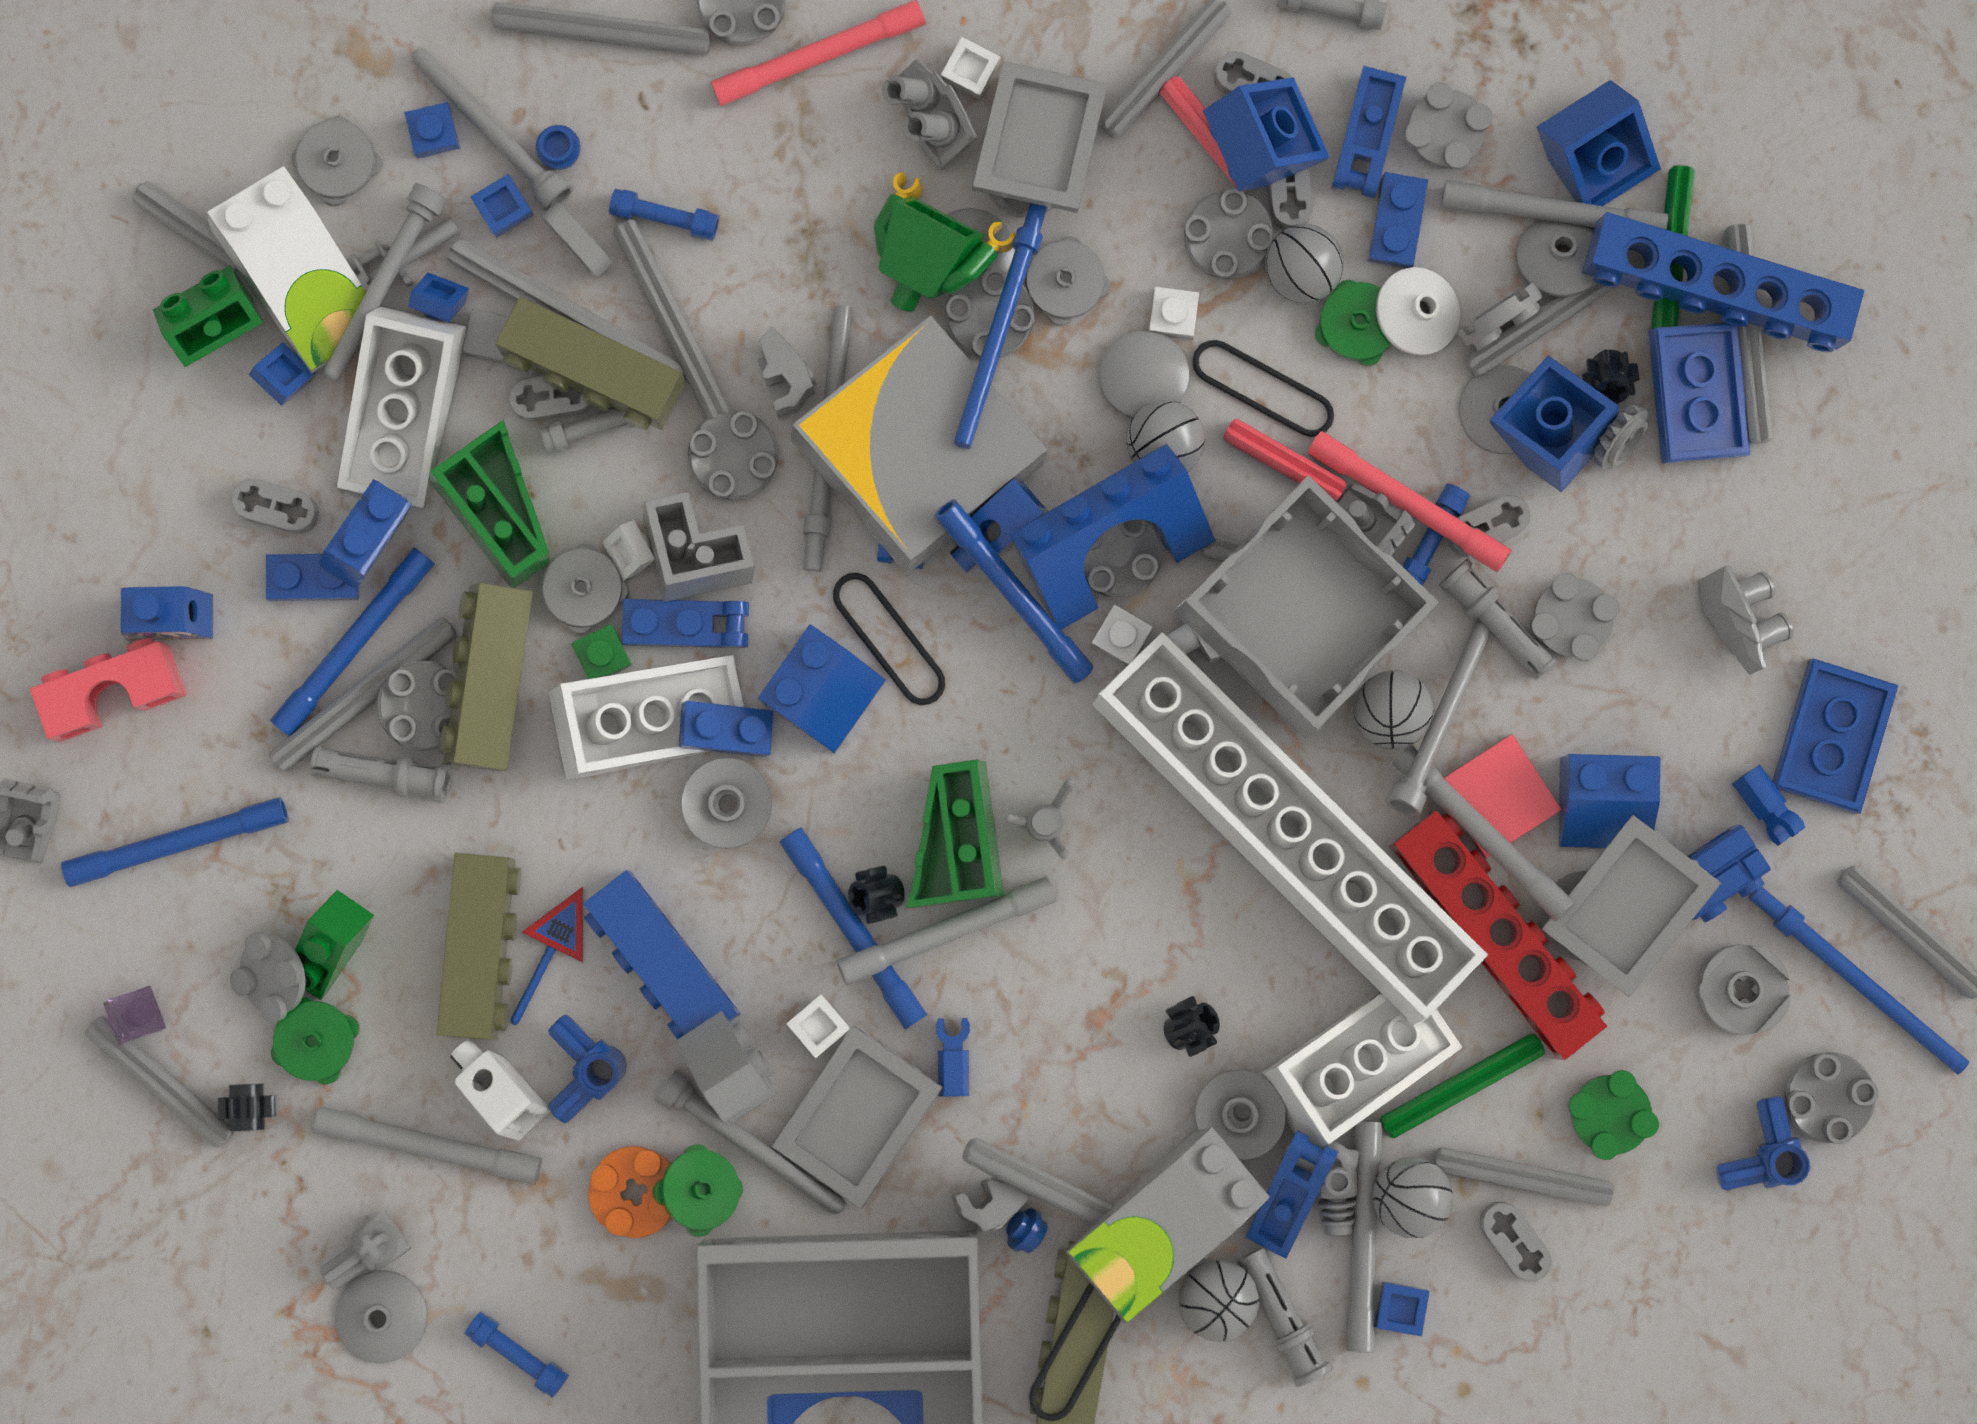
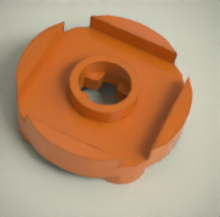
[588,1145,671,1238]

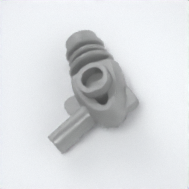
[1281,1141,1359,1236]

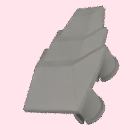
[882,59,977,170]
[1699,565,1794,675]

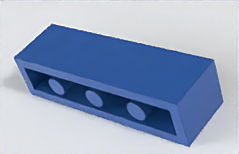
[583,870,741,1040]

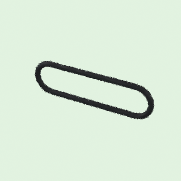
[1192,340,1334,437]
[833,573,945,705]
[1029,1283,1121,1421]

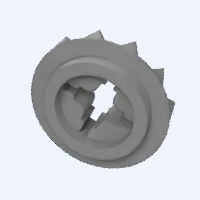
[1594,405,1648,470]

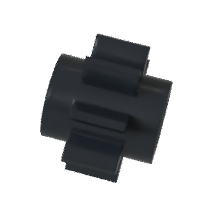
[1582,349,1640,404]
[848,865,905,924]
[1163,996,1220,1057]
[218,1083,276,1131]

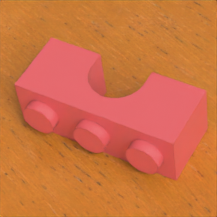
[30,638,187,742]

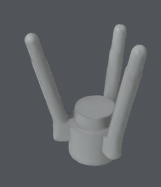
[1005,779,1074,860]

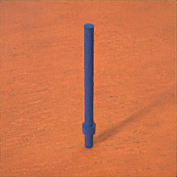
[953,203,1048,449]
[1748,887,1969,1075]

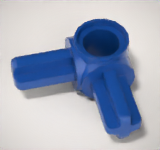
[548,1014,627,1123]
[1716,1096,1810,1191]

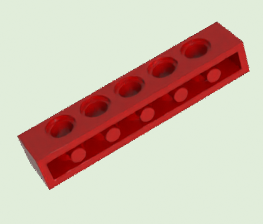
[1389,810,1608,1060]

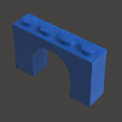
[1009,444,1216,630]

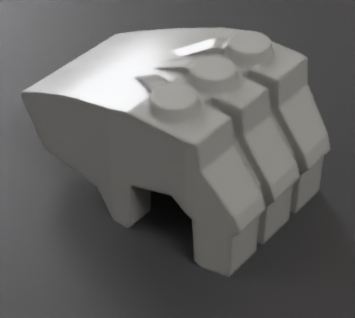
[757,327,816,417]
[1337,483,1415,556]
[0,778,60,863]
[951,1176,1032,1232]

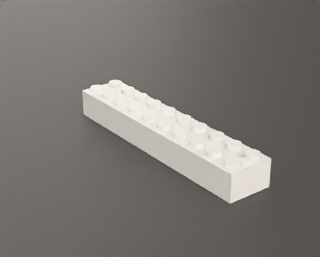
[1092,632,1488,1025]

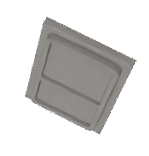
[972,61,1108,213]
[1542,815,1721,997]
[772,1026,943,1209]

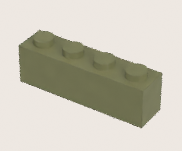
[495,296,686,430]
[440,582,533,771]
[436,853,521,1040]
[1029,1241,1114,1424]

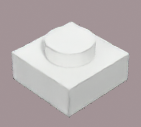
[941,36,1001,100]
[1149,287,1199,339]
[602,520,655,581]
[1091,604,1153,666]
[787,994,851,1058]

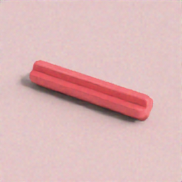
[1159,76,1237,188]
[1223,419,1347,502]

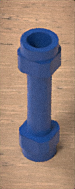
[609,189,719,241]
[1402,483,1470,585]
[464,1311,569,1398]

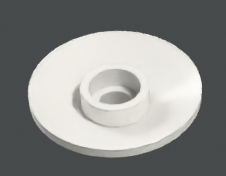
[1376,267,1460,356]

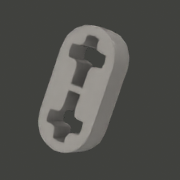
[1214,51,1292,94]
[1268,168,1313,229]
[541,201,614,279]
[509,375,592,421]
[231,479,319,534]
[1447,495,1530,557]
[1480,1202,1551,1282]

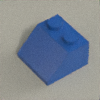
[1203,77,1330,192]
[1536,80,1661,206]
[1490,355,1619,492]
[758,624,886,754]
[1559,754,1661,848]

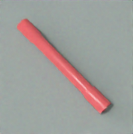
[711,0,926,106]
[1308,431,1512,573]

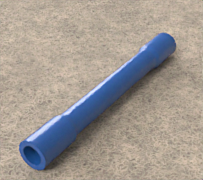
[934,499,1093,683]
[270,547,435,736]
[61,797,289,887]
[779,827,927,1030]

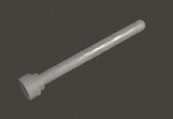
[412,48,573,210]
[324,183,447,381]
[1386,621,1491,817]
[654,1070,845,1214]

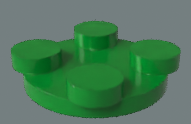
[1315,280,1391,367]
[271,997,360,1084]
[1568,1070,1659,1160]
[652,1144,743,1237]

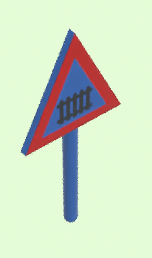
[510,887,583,1025]

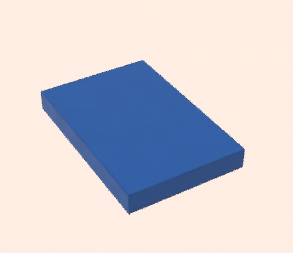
[1648,323,1751,464]
[1772,658,1899,814]

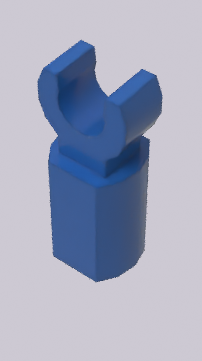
[1732,764,1806,846]
[936,1018,970,1096]

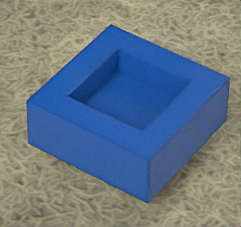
[404,102,460,159]
[471,174,534,238]
[408,272,469,323]
[249,342,315,406]
[1375,1281,1430,1337]

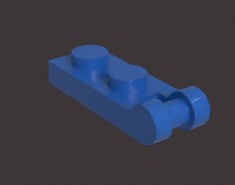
[1331,66,1406,198]
[622,599,749,648]
[1245,1130,1339,1259]

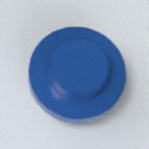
[536,125,581,170]
[1006,1208,1048,1253]

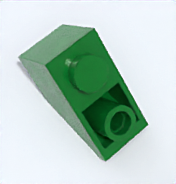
[295,890,374,1000]

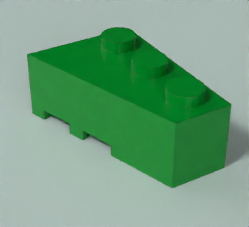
[430,419,549,588]
[906,759,1004,908]

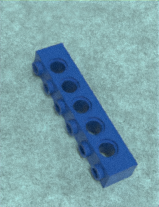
[1582,212,1865,352]

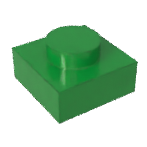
[571,624,633,679]

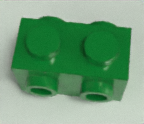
[152,265,263,367]

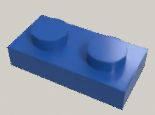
[1368,172,1428,268]
[266,554,359,601]
[678,701,773,757]

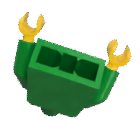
[873,172,1015,312]

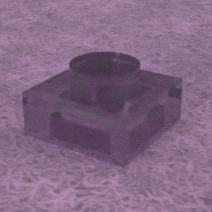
[103,986,166,1045]

